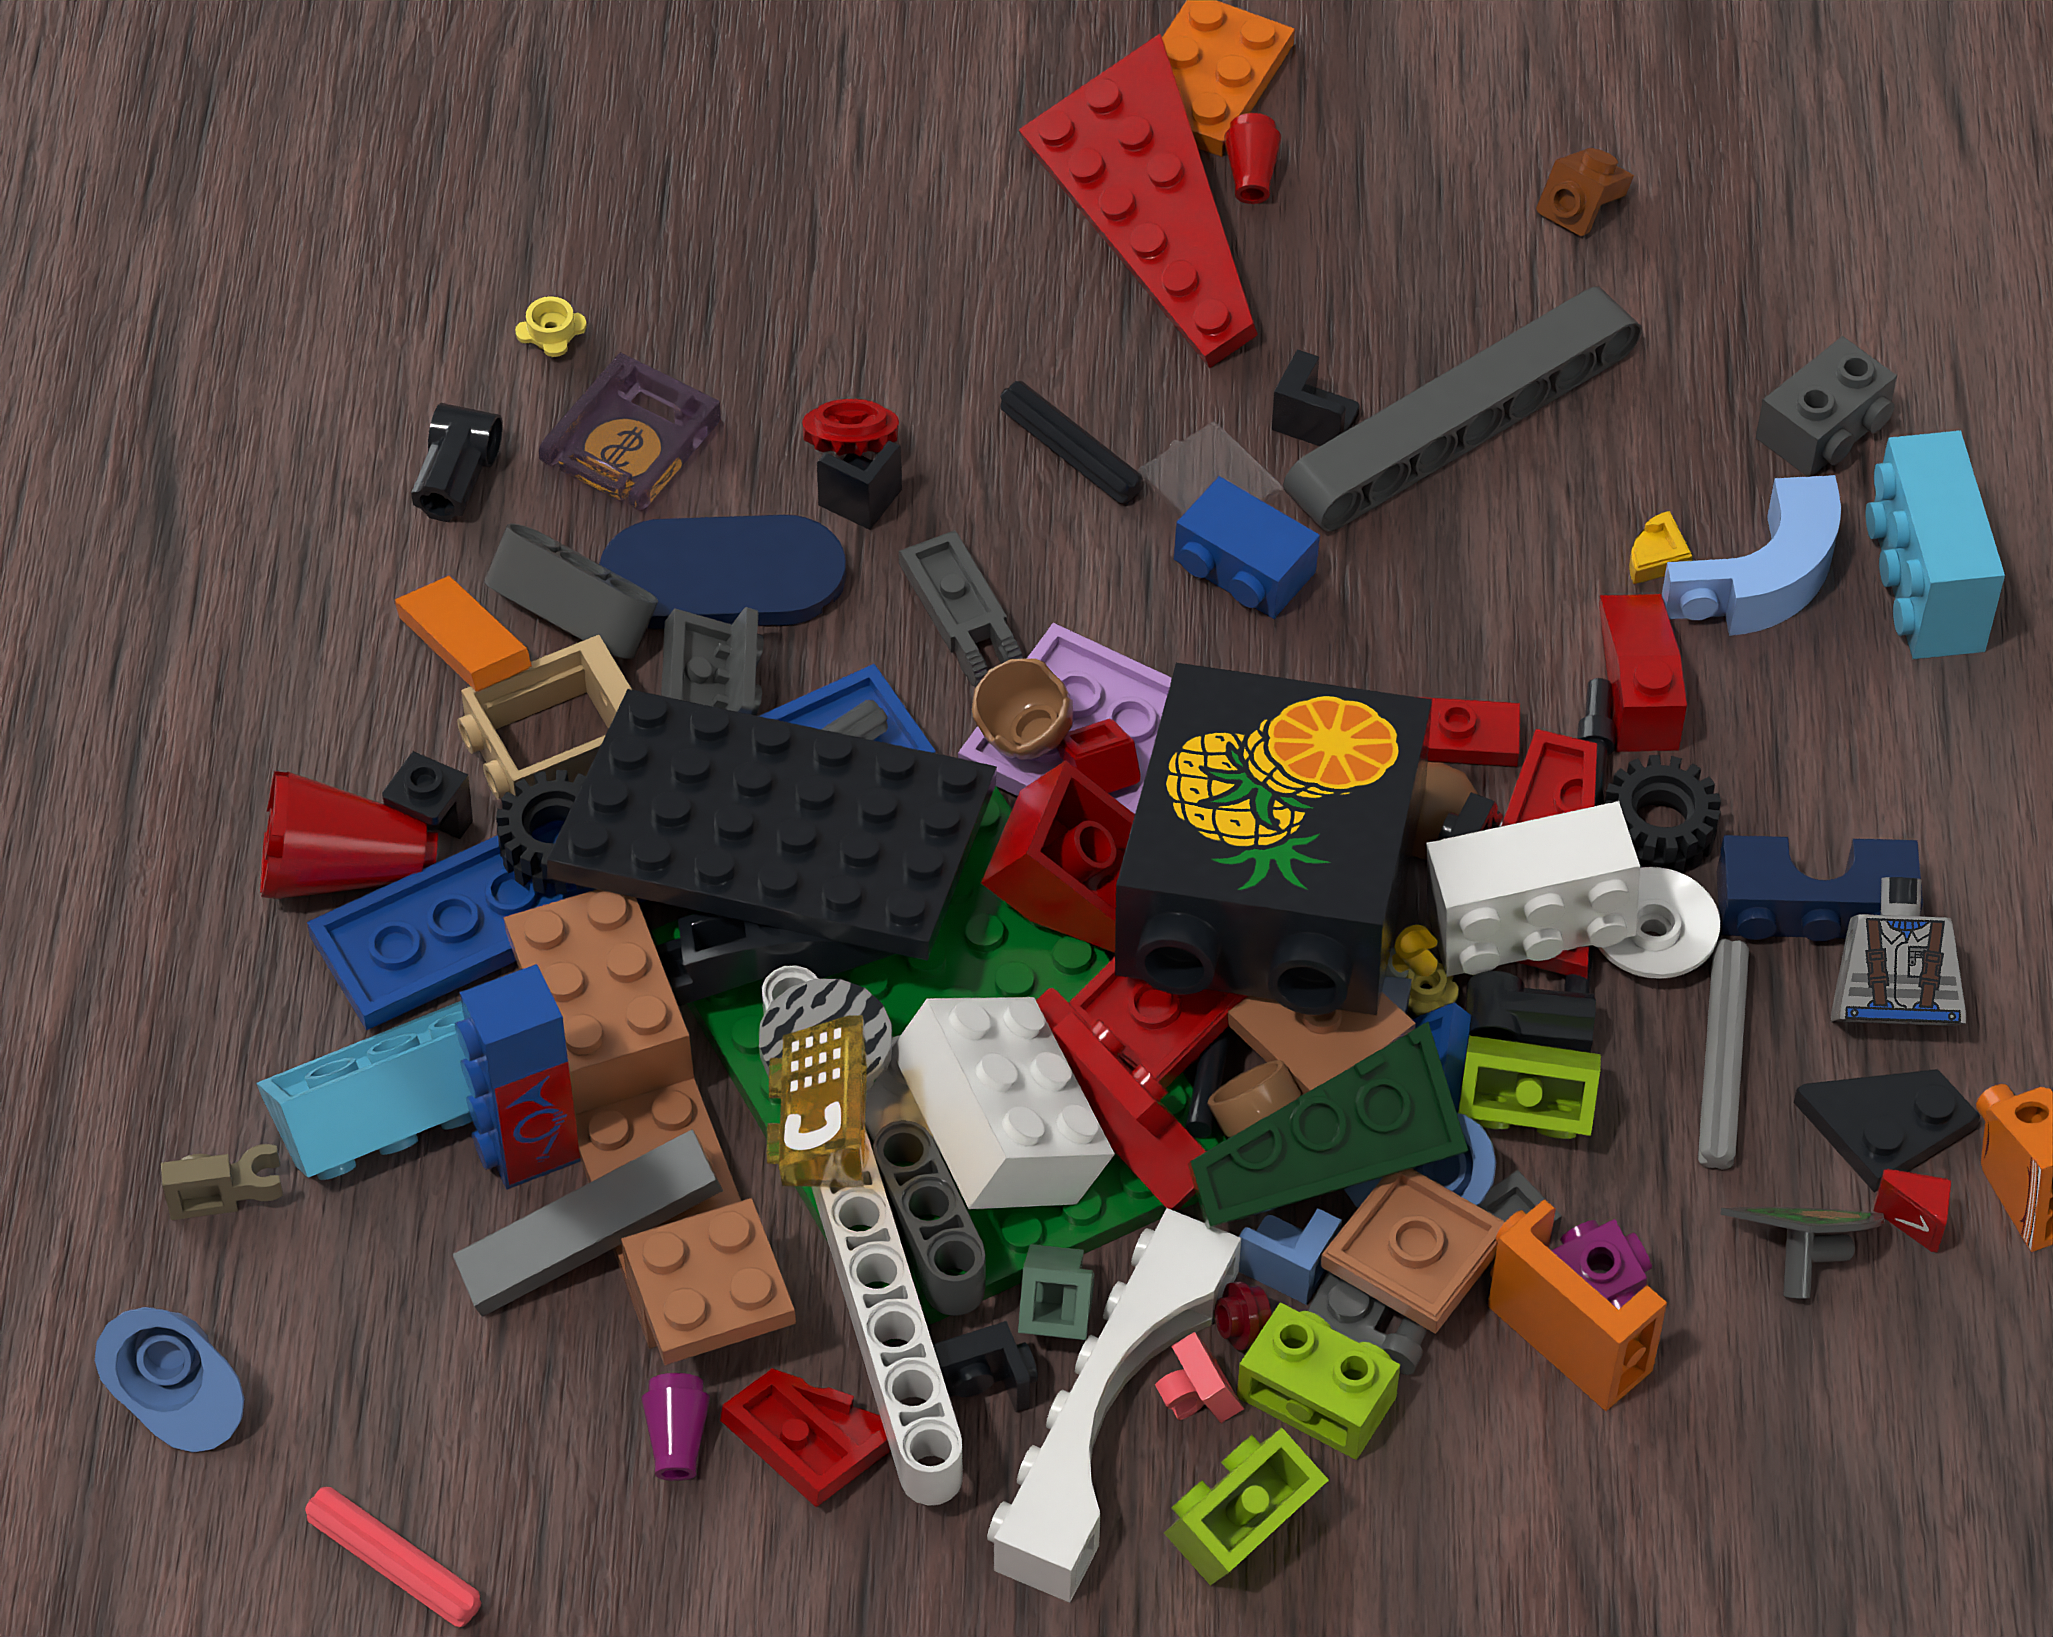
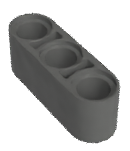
[484,523,658,659]
[873,1120,986,1316]

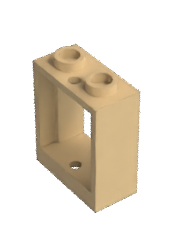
[457,635,631,799]

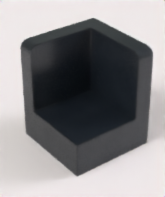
[1272,349,1360,446]
[817,441,902,530]

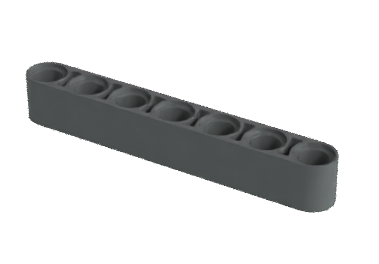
[1283,287,1642,532]

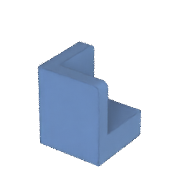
[1239,1208,1342,1305]

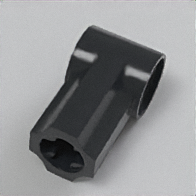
[411,403,503,522]
[1465,971,1596,1053]

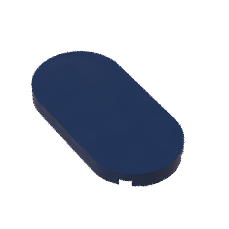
[599,515,846,629]

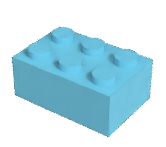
[1865,430,2005,659]

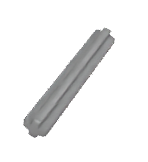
[1698,939,1749,1170]

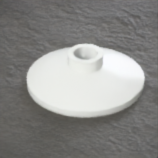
[1598,867,1720,979]

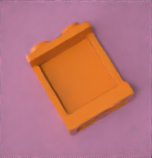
[1488,1199,1667,1411]

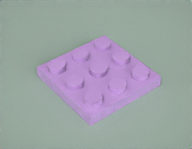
[958,623,1172,814]

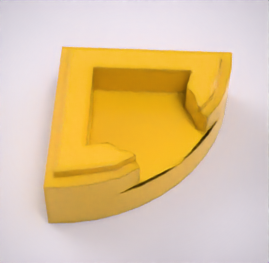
[1629,511,1693,584]

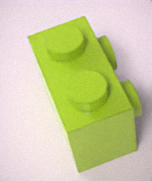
[1458,1035,1601,1139]
[1237,1302,1401,1460]
[1164,1427,1329,1586]

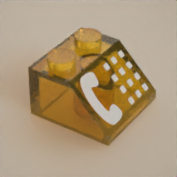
[767,1015,867,1187]

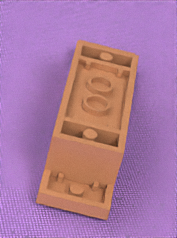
[504,889,796,1365]

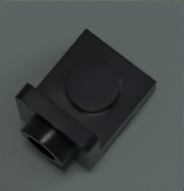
[382,751,473,839]
[933,1321,1038,1412]

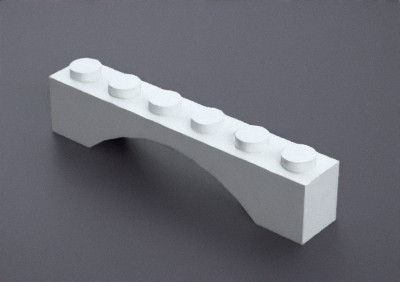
[987,1208,1241,1603]

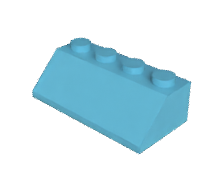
[256,1001,473,1180]

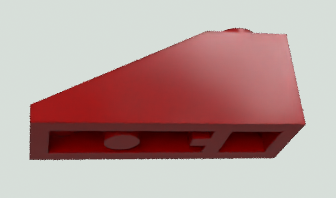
[1599,594,1687,752]

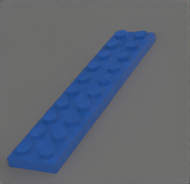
[307,664,936,1031]

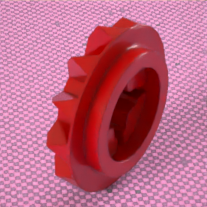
[802,399,899,457]

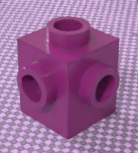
[1551,1219,1652,1309]

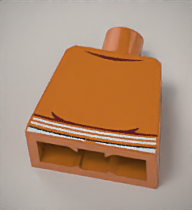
[1976,1084,2053,1252]

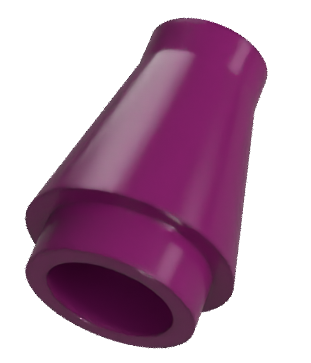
[641,1373,710,1481]

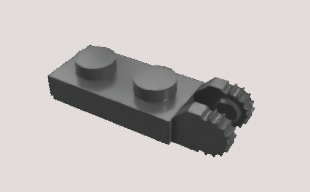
[899,530,1023,687]

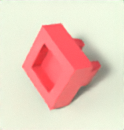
[1155,1332,1244,1423]

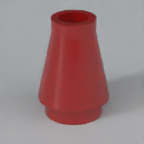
[1224,113,1282,204]

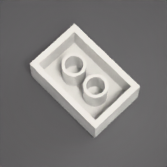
[1427,801,1640,977]
[892,997,1115,1209]

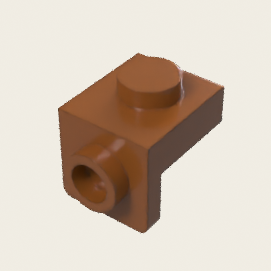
[1536,148,1634,236]

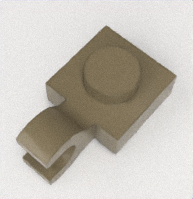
[161,1144,283,1220]

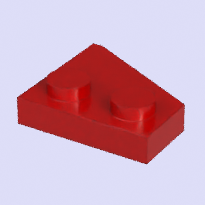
[720,1368,891,1507]

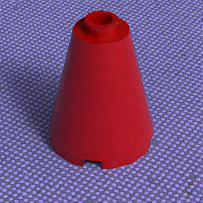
[260,771,438,899]

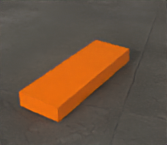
[394,576,532,692]

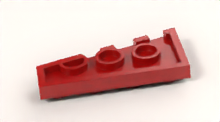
[1501,729,1597,980]

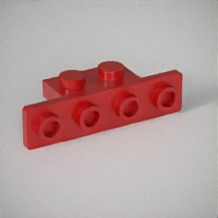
[1036,988,1206,1211]

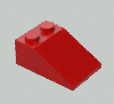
[981,760,1135,953]

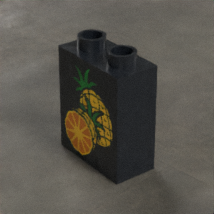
[1115,662,1432,1015]

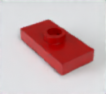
[1419,697,1520,767]

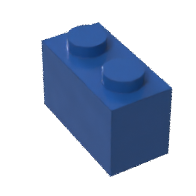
[1174,476,1320,619]

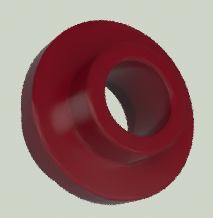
[1215,1281,1272,1350]

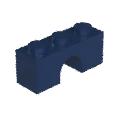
[1716,835,1923,941]

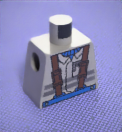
[1831,877,1966,1026]

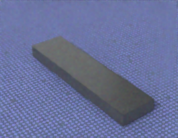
[452,1129,723,1317]

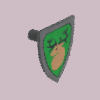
[1721,1207,1884,1298]

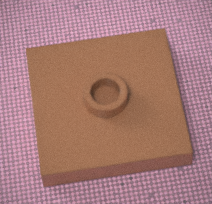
[1228,992,1416,1095]
[1321,1169,1505,1334]

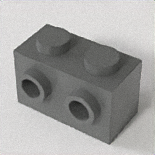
[1756,336,1897,477]

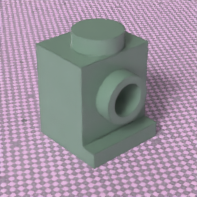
[1018,1244,1095,1340]

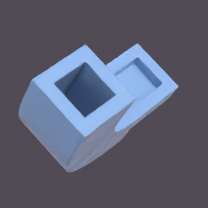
[1662,475,1841,636]

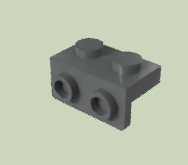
[661,607,764,716]

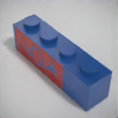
[455,964,581,1190]

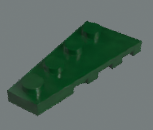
[1188,1022,1468,1229]

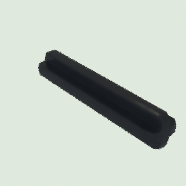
[1000,381,1143,504]

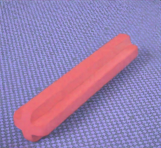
[305,1487,482,1627]

